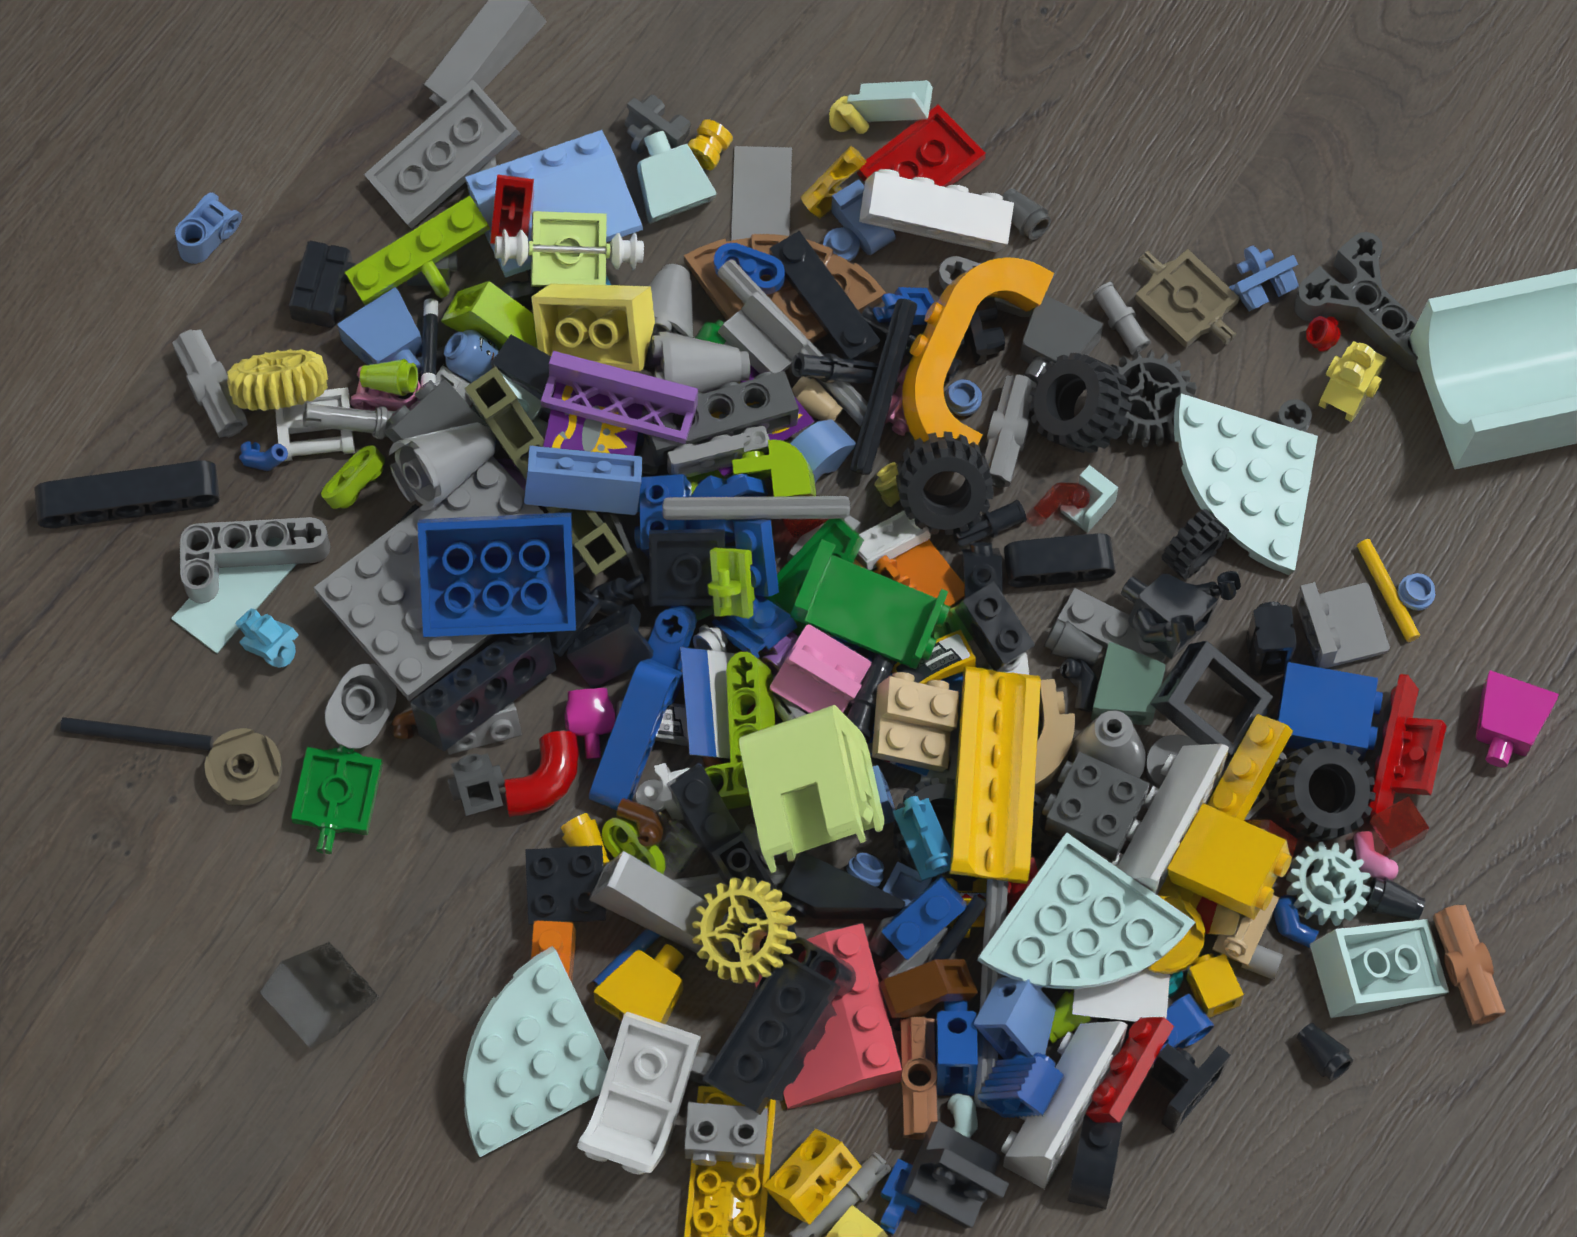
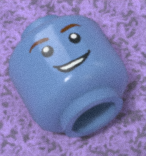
[444,329,499,383]

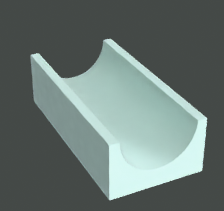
[1409,269,1577,470]

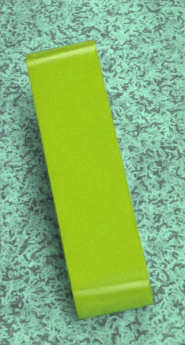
[705,652,775,809]

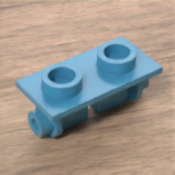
[892,796,951,881]

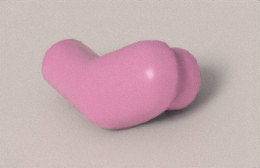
[1353,831,1398,880]

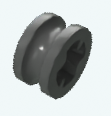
[1277,399,1312,432]

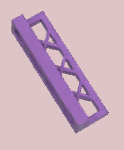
[541,351,698,444]

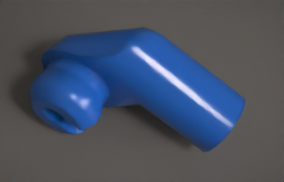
[239,441,288,471]
[1273,895,1319,949]

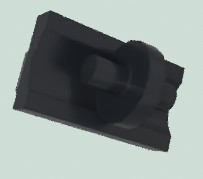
[958,297,1005,366]

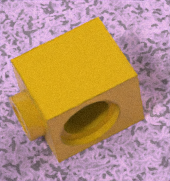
[1186,953,1244,1018]

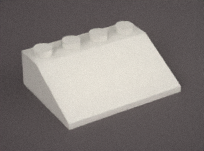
[1111,744,1229,895]
[1001,1021,1127,1189]

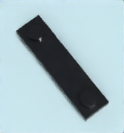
[769,230,881,360]

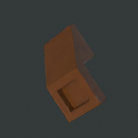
[879,959,978,1018]

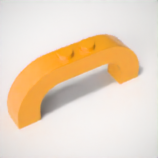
[902,257,1054,445]

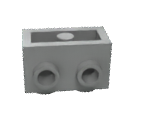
[685,1102,768,1169]

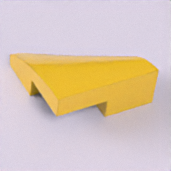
[800,146,866,219]

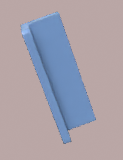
[524,446,642,515]

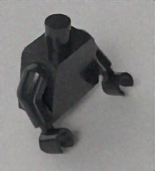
[1121,571,1241,659]

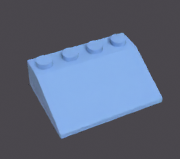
[465,130,643,277]

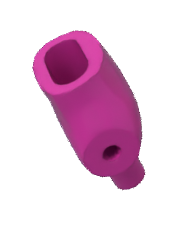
[565,688,616,759]

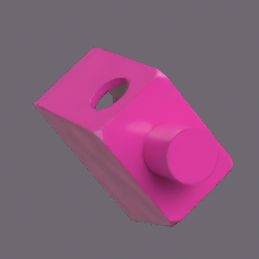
[1476,670,1559,768]

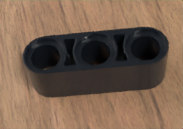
[1003,533,1116,588]

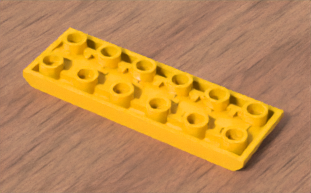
[950,666,1041,884]
[684,1086,776,1237]

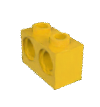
[764,1129,862,1225]

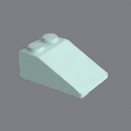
[1310,919,1449,1018]

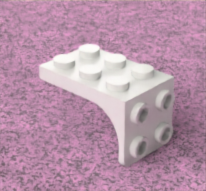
[577,1012,701,1174]

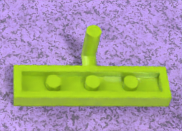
[345,196,490,306]

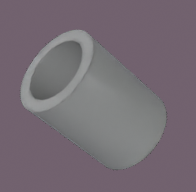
[1241,945,1283,980]

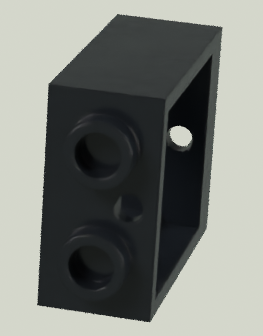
[491,334,556,422]
[1150,641,1273,758]

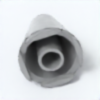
[389,422,496,511]
[1070,711,1146,778]

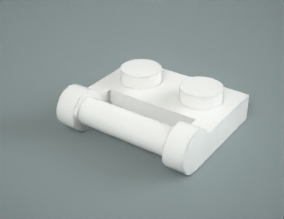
[275,387,355,461]

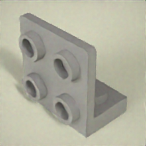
[1296,582,1390,668]

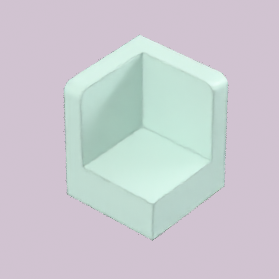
[1060,465,1118,533]

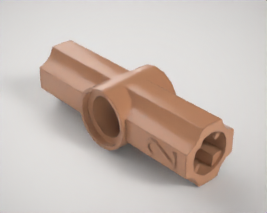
[1433,905,1505,1025]
[900,1017,938,1140]

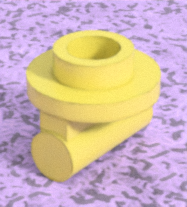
[829,96,869,134]
[875,462,900,507]

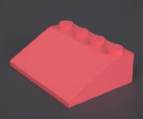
[755,923,902,1110]

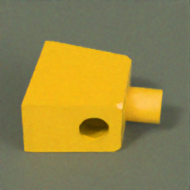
[594,944,684,1024]

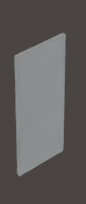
[731,146,792,241]

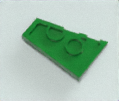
[763,518,864,636]

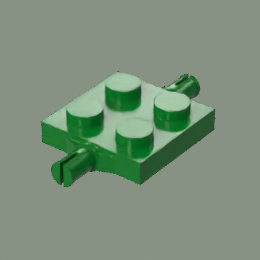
[291,745,383,854]

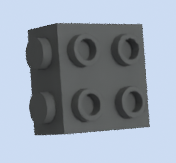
[1042,751,1150,862]

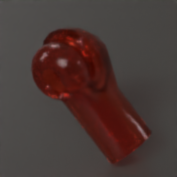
[1033,483,1090,520]

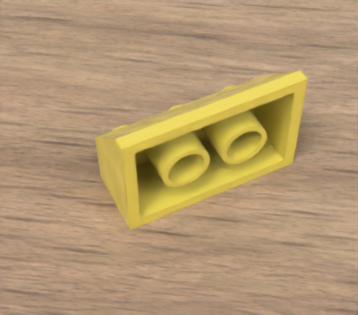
[532,284,655,371]

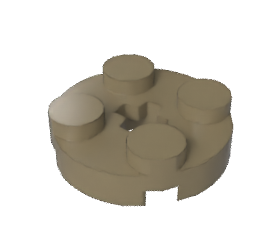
[204,728,282,806]

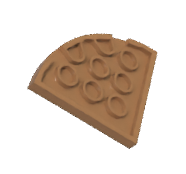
[684,234,886,344]

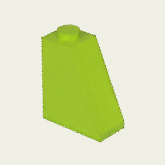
[441,281,538,351]

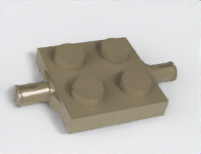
[1135,249,1239,348]

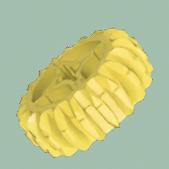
[227,349,328,411]
[691,877,797,984]

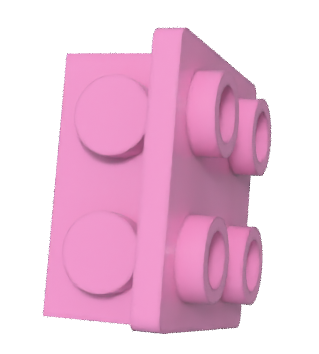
[769,625,871,713]

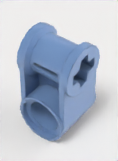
[175,193,242,264]

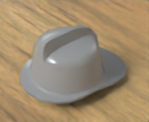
[325,664,396,749]

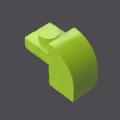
[732,440,816,497]

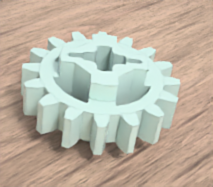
[1286,842,1372,926]

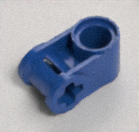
[647,606,697,671]
[1154,994,1214,1063]

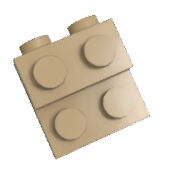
[872,672,959,772]

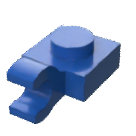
[872,287,934,325]
[880,1159,921,1236]

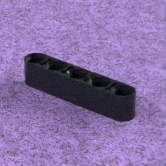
[34,460,220,529]

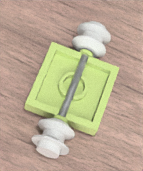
[495,211,644,287]

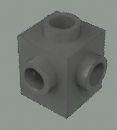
[447,753,505,816]

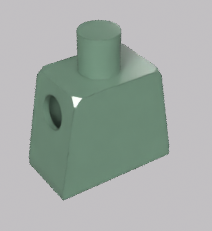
[1091,642,1166,725]

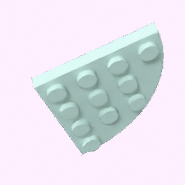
[1174,394,1318,575]
[977,832,1195,989]
[463,946,609,1157]

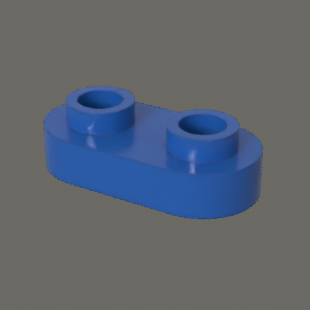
[714,243,785,294]

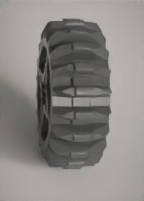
[1111,349,1198,448]

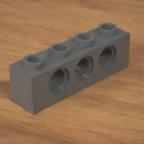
[642,371,799,466]

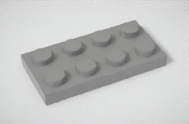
[364,79,521,229]

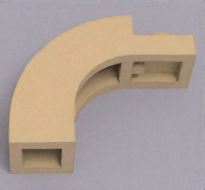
[1034,679,1075,796]

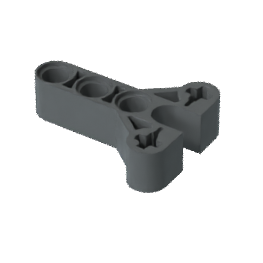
[1294,232,1420,372]

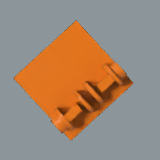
[873,539,964,607]

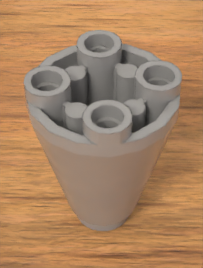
[644,264,693,368]
[647,332,750,394]

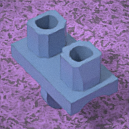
[1229,246,1299,311]

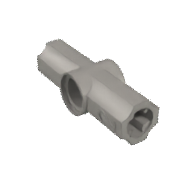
[172,329,248,438]
[984,374,1037,488]

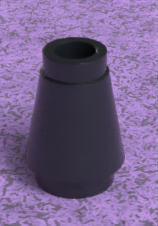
[1365,877,1425,920]
[1296,1023,1353,1081]

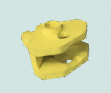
[1319,341,1387,422]

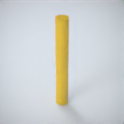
[1357,539,1420,642]

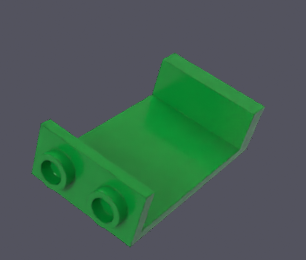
[790,539,950,670]

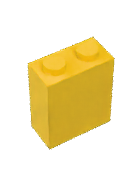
[1167,803,1292,920]

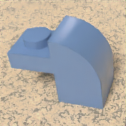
[770,419,856,483]

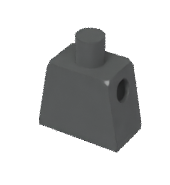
[1020,295,1103,385]

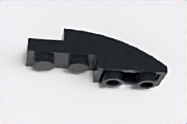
[666,763,782,915]

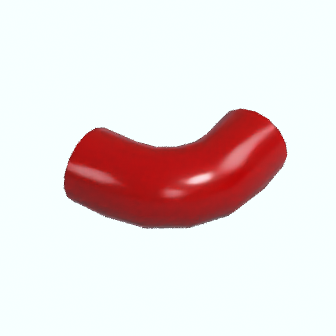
[505,731,579,817]

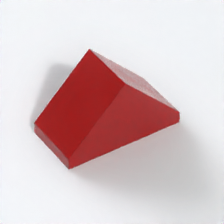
[490,174,534,244]

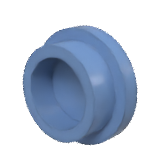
[823,228,860,261]
[945,380,982,416]
[1398,573,1435,610]
[846,853,884,887]

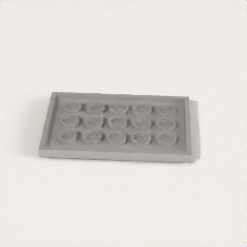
[314,456,586,701]

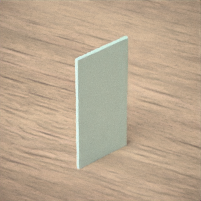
[171,538,297,654]

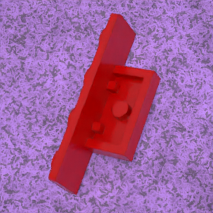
[1368,674,1447,828]

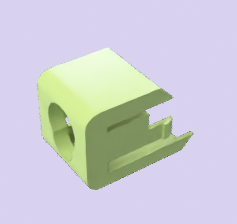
[739,705,885,873]

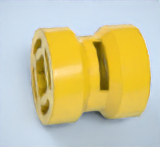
[687,119,733,170]

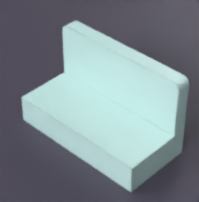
[847,80,933,122]

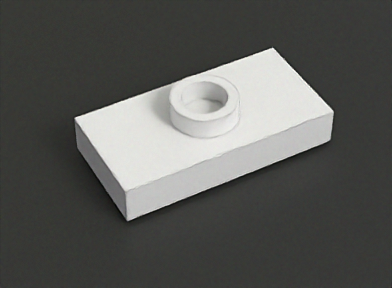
[856,510,930,570]

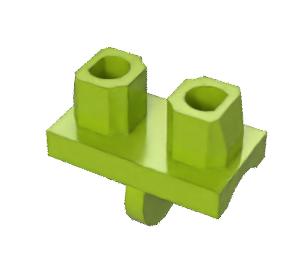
[708,548,755,619]

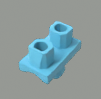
[235,608,299,668]

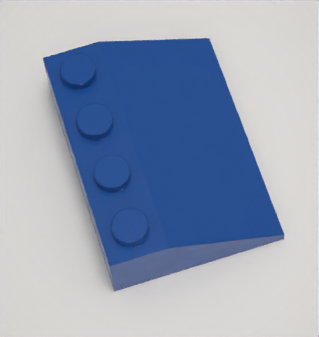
[417,513,576,637]

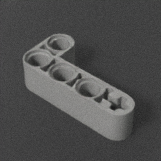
[180,517,331,603]

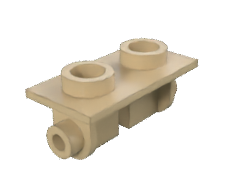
[1212,895,1279,966]

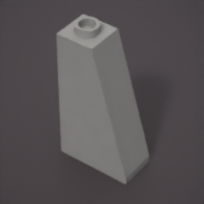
[424,0,547,107]
[590,851,738,955]

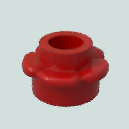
[1306,316,1340,352]

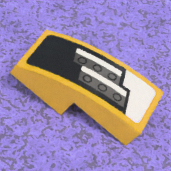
[892,630,976,684]

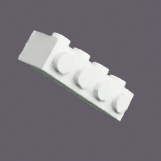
[859,169,1014,253]

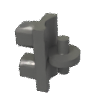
[625,94,691,154]

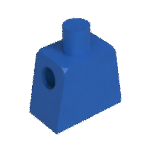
[936,1001,978,1096]

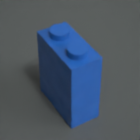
[1277,662,1383,761]

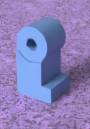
[831,179,896,255]

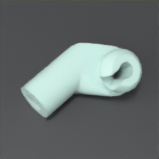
[947,1094,978,1138]

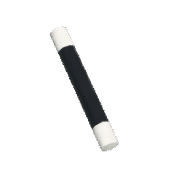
[421,299,438,387]

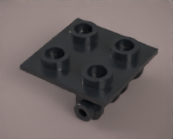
[525,845,606,925]

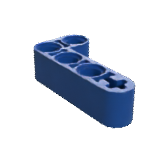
[589,659,683,810]

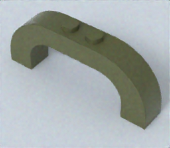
[465,366,627,576]

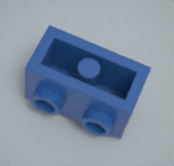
[635,474,692,559]

